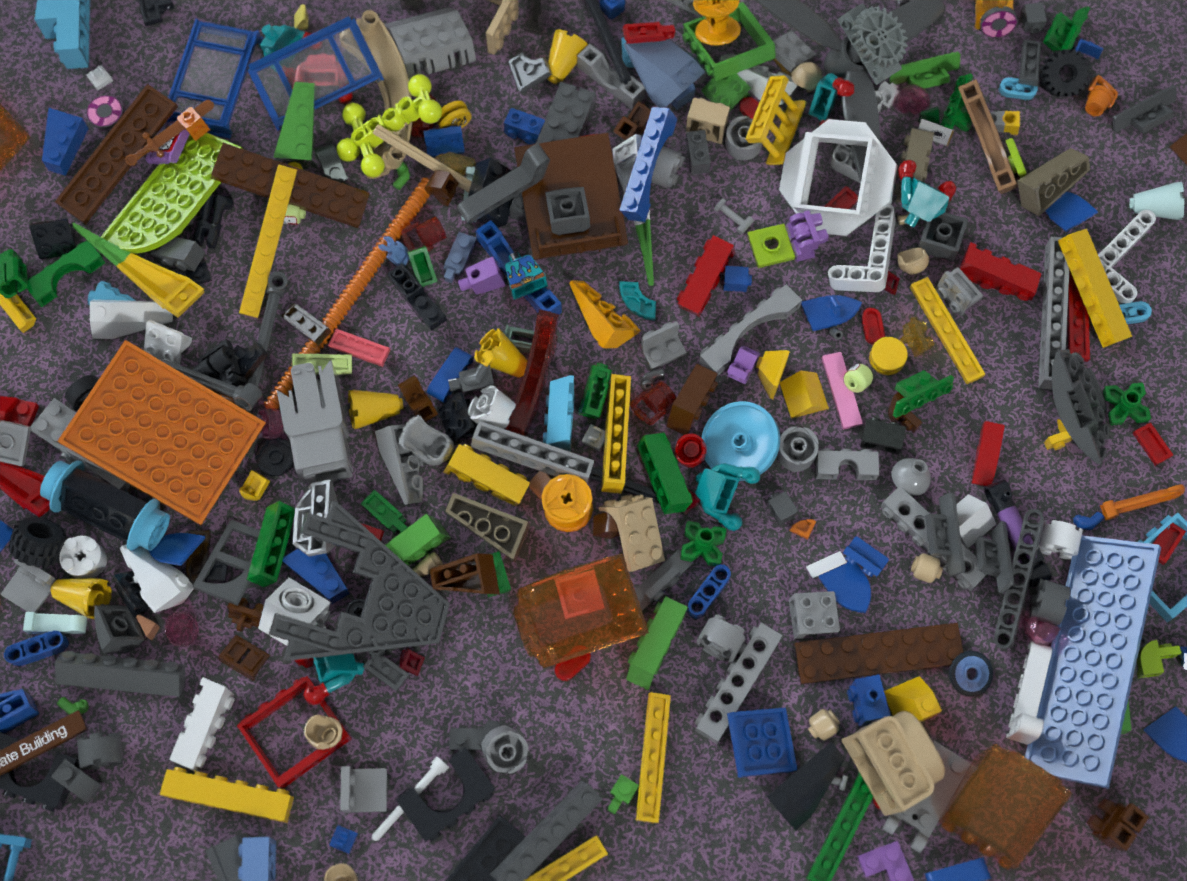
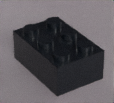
[468,157,514,228]

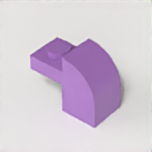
[727,345,761,384]

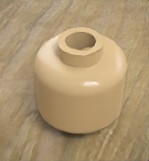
[911,553,943,583]
[808,709,840,741]

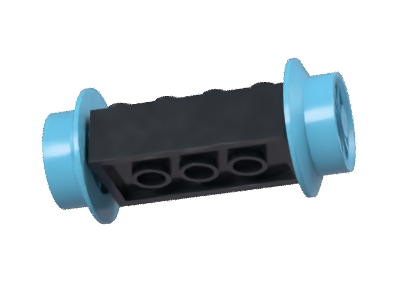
[40,460,170,551]

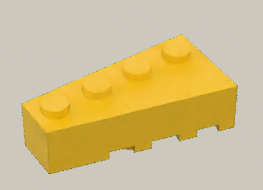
[443,444,530,506]

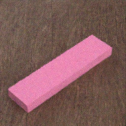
[822,352,863,430]

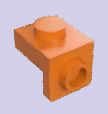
[177,107,210,141]

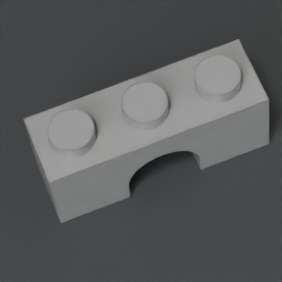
[816,448,879,480]

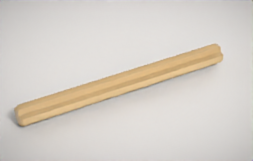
[373,125,472,192]

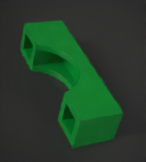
[27,240,105,308]

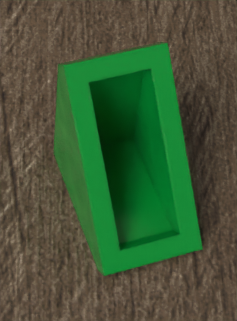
[408,246,438,287]

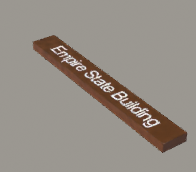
[0,710,89,776]

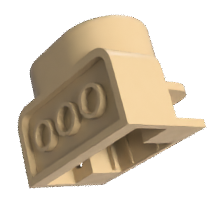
[841,711,945,816]

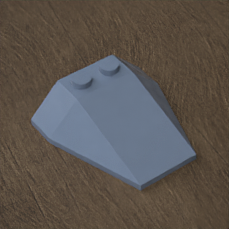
[624,39,706,108]

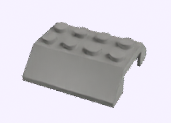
[384,7,476,80]

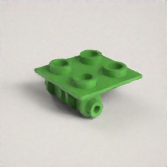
[701,73,752,112]

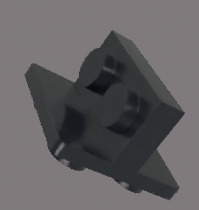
[29,219,76,259]
[439,392,478,444]
[113,571,150,619]

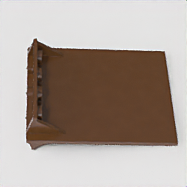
[514,132,628,260]

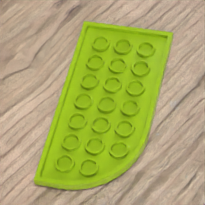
[101,132,243,254]

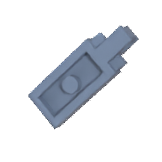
[443,232,477,283]

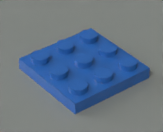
[727,708,797,778]

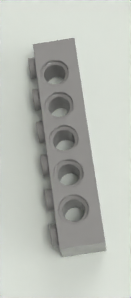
[471,421,595,483]
[881,486,987,591]
[694,623,783,744]

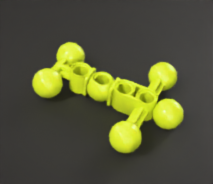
[336,74,442,178]

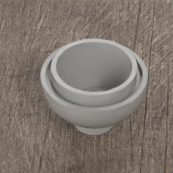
[891,458,931,496]

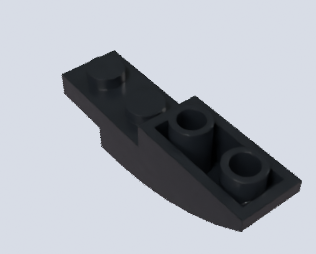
[387,264,447,331]

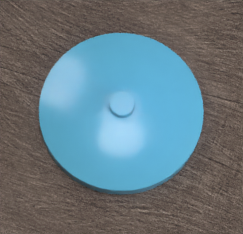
[701,401,780,481]

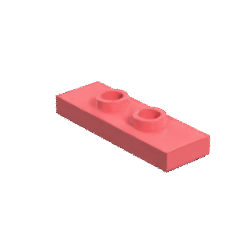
[328,329,390,367]

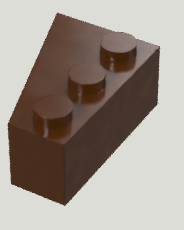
[666,364,718,435]
[430,553,500,595]

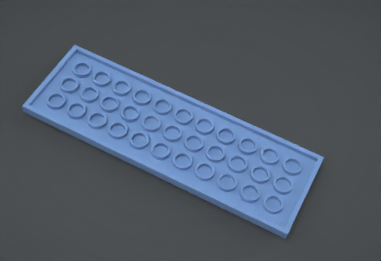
[1022,535,1161,789]

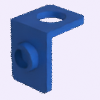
[1075,39,1103,59]

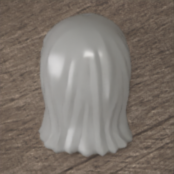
[398,415,455,466]

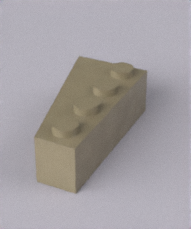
[894,128,934,203]
[1017,148,1090,216]
[445,493,530,562]

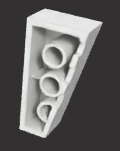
[169,677,234,771]

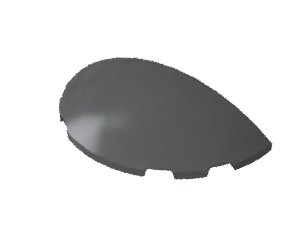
[1052,349,1109,464]

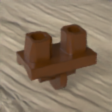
[227,597,264,632]

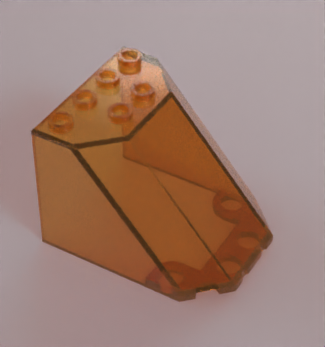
[513,553,649,668]
[939,744,1072,870]

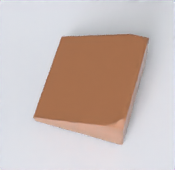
[529,471,551,499]
[136,614,160,641]

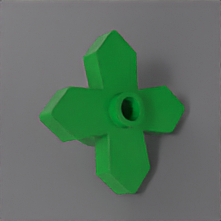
[1103,383,1151,426]
[680,521,726,567]

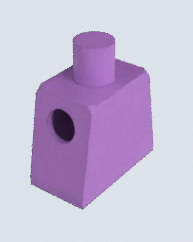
[458,256,506,295]

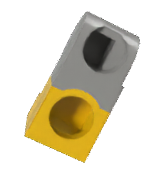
[990,111,1020,135]

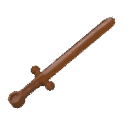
[125,100,214,167]

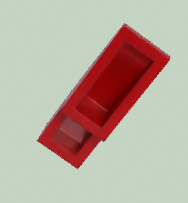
[971,421,1005,486]

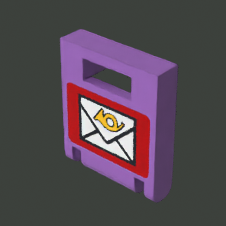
[146,122,189,164]

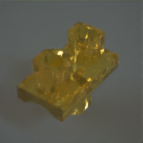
[900,317,934,357]

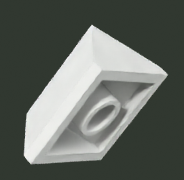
[956,494,996,548]

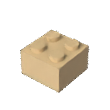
[686,98,730,144]

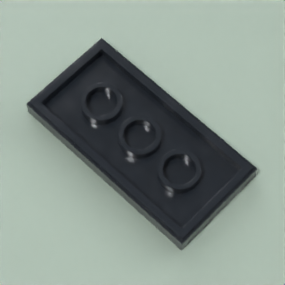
[445,815,526,881]

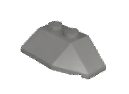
[293,479,338,556]

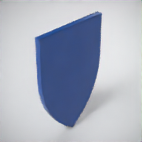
[1045,191,1098,232]
[801,295,862,331]
[148,533,205,566]
[818,562,871,613]
[1143,707,1187,762]

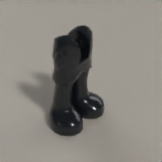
[193,195,234,249]

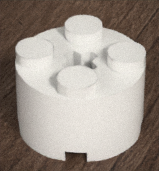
[468,385,516,429]
[1039,520,1083,560]
[59,536,107,579]

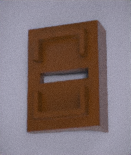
[218,635,270,681]

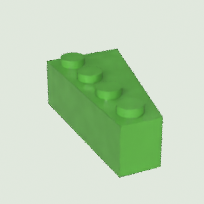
[273,82,316,160]
[385,514,451,566]
[626,596,688,691]

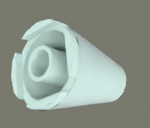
[1129,182,1184,220]

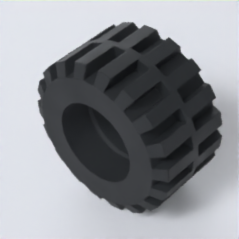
[8,517,67,567]

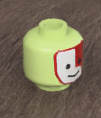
[284,204,306,225]
[844,364,873,393]

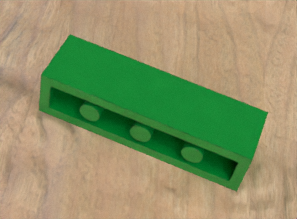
[637,433,693,515]
[246,501,295,587]

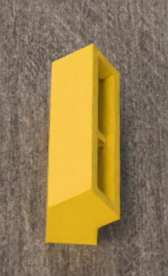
[0,294,36,333]

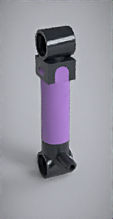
[984,479,1052,588]

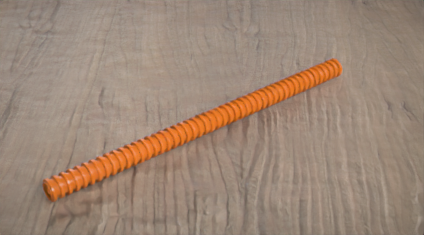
[263,178,431,413]

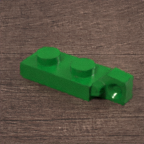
[360,490,408,533]

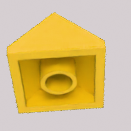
[779,370,829,419]

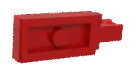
[622,22,676,44]

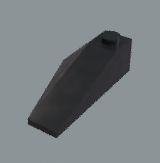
[767,742,845,831]

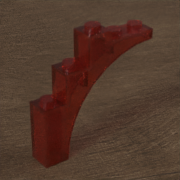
[506,309,559,437]

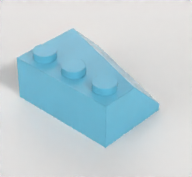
[543,375,575,452]

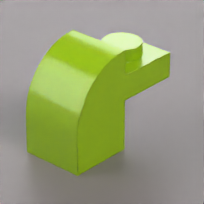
[1136,640,1181,678]

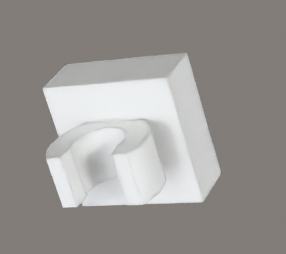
[86,65,113,90]
[878,81,899,108]
[582,424,605,451]

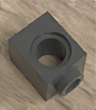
[1021,3,1047,33]
[767,491,798,526]

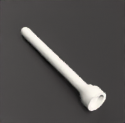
[372,756,449,841]

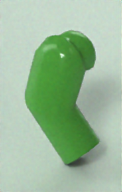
[393,162,410,190]
[57,697,89,715]

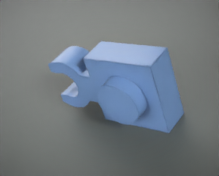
[378,236,410,266]

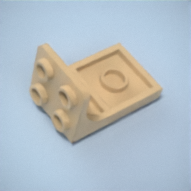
[486,0,519,55]
[598,494,665,572]

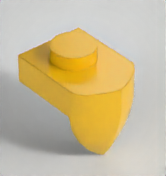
[1044,419,1073,450]
[239,470,270,501]

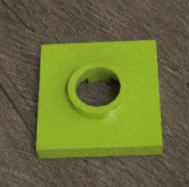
[1005,138,1027,178]
[747,224,795,268]

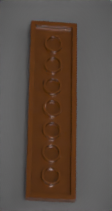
[55,84,178,225]
[211,143,370,228]
[794,622,963,685]

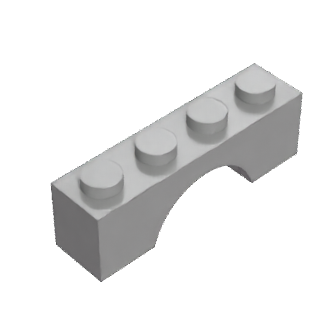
[577,44,645,110]

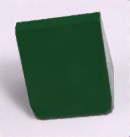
[918,106,940,125]

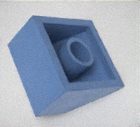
[238,837,276,881]

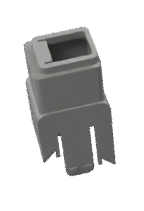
[277,360,353,486]

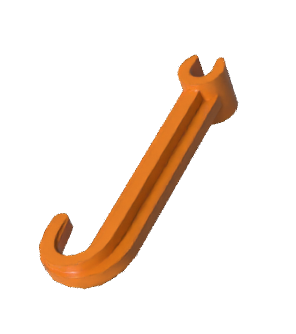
[1100,484,1185,521]

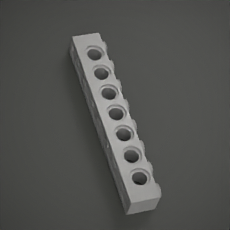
[1038,237,1069,390]

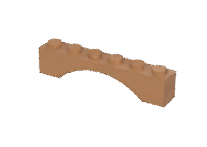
[958,79,1018,194]

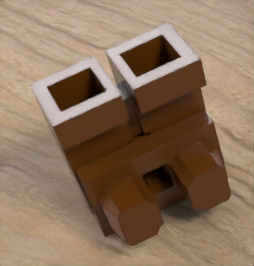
[1086,799,1149,851]

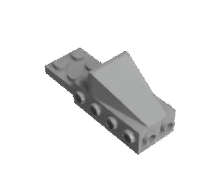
[31,398,134,493]

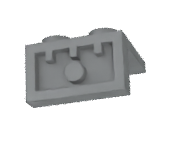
[641,321,687,370]
[1,559,56,613]
[789,591,840,639]
[340,766,387,813]

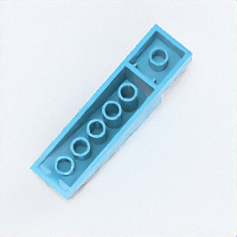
[34,0,90,69]

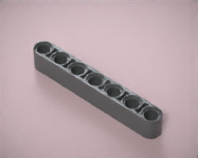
[994,509,1045,650]

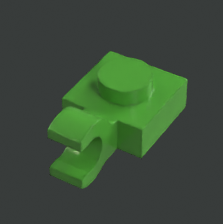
[608,774,639,814]

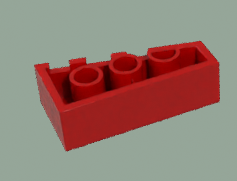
[677,235,735,317]

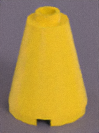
[547,29,588,84]
[474,328,530,378]
[348,390,403,429]
[50,578,112,619]

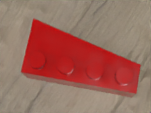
[960,242,1041,301]

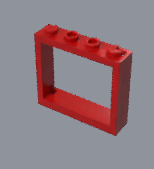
[237,676,352,789]

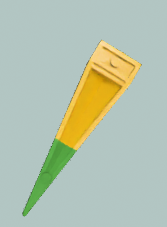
[72,223,204,318]

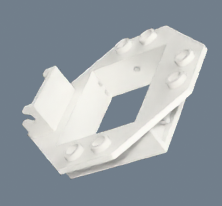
[779,119,898,236]

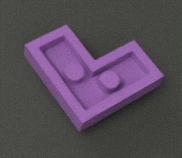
[857,841,914,881]

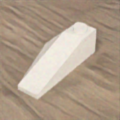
[90,299,173,339]

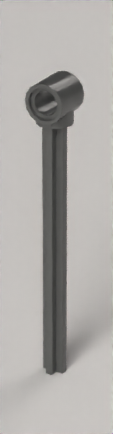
[247,271,288,414]
[150,354,262,411]

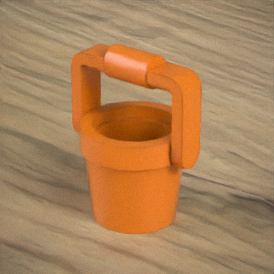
[1085,75,1118,116]

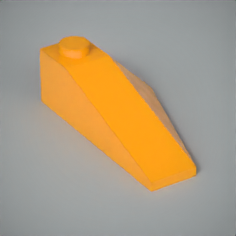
[569,280,641,349]

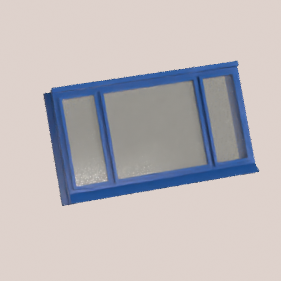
[248,16,384,131]
[167,19,263,139]

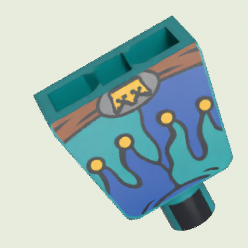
[505,252,548,300]

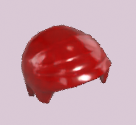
[675,433,707,468]

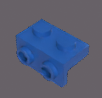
[504,108,545,145]
[424,126,465,158]
[843,536,889,577]

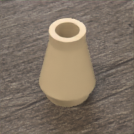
[412,552,444,578]

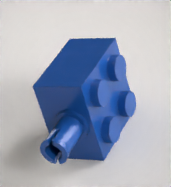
[847,674,890,728]

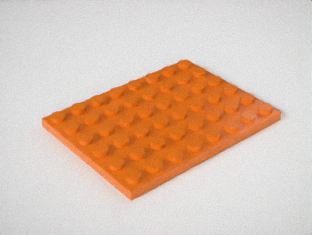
[57,340,266,525]

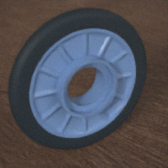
[949,651,993,697]

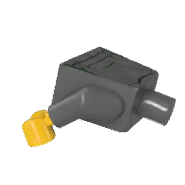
[448,350,495,394]

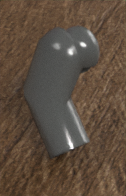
[829,324,843,340]
[640,369,665,391]

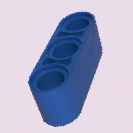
[427,347,474,403]
[687,565,731,619]
[4,630,69,667]
[925,857,991,881]

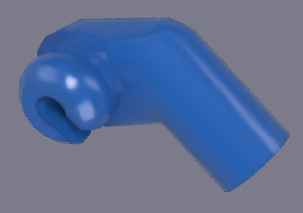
[1073,512,1104,531]

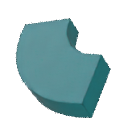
[619,281,656,321]

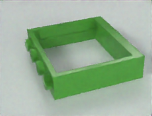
[682,1,776,81]

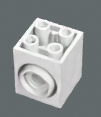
[258,578,331,646]

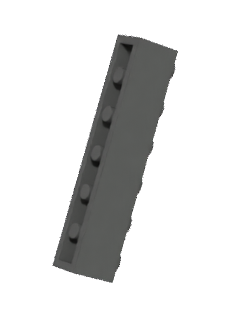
[54,651,186,697]
[490,781,603,881]

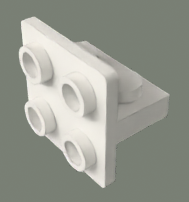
[144,320,192,365]

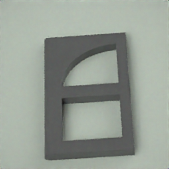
[193,520,260,605]

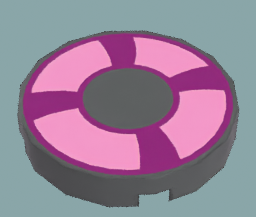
[980,6,1018,37]
[86,95,125,130]

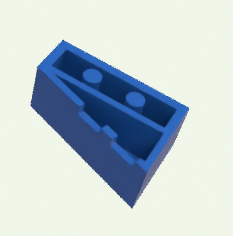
[42,108,89,176]
[282,549,350,604]
[0,689,40,734]

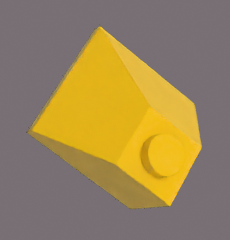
[756,350,790,399]
[884,676,942,722]

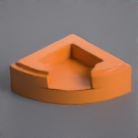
[790,519,816,540]

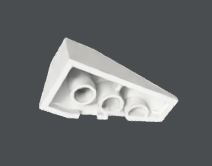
[720,53,797,105]
[120,544,193,613]

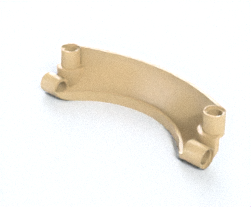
[339,10,412,179]

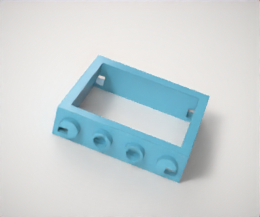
[1138,513,1187,622]

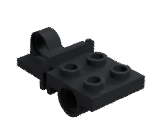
[193,339,247,405]

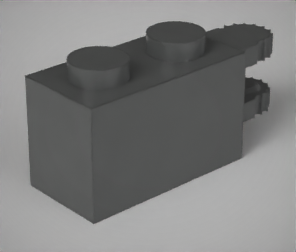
[150,237,206,271]

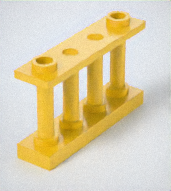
[745,75,807,165]

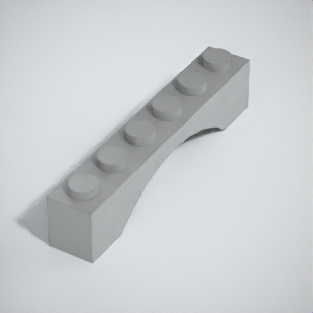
[699,284,802,376]

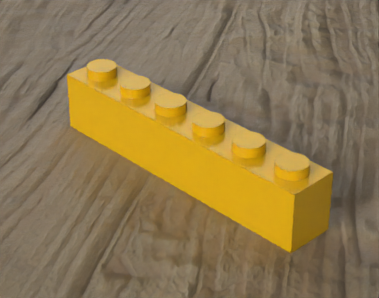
[1058,229,1132,348]
[601,374,631,494]
[160,767,294,823]

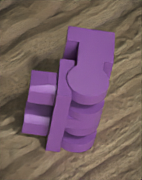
[786,210,828,262]

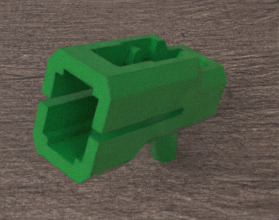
[0,249,28,298]
[577,363,612,419]

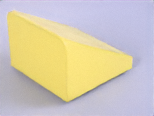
[294,4,308,30]

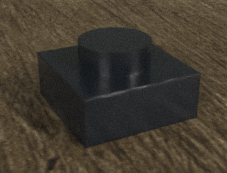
[205,561,228,583]

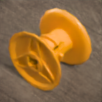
[693,0,741,45]
[541,474,593,532]

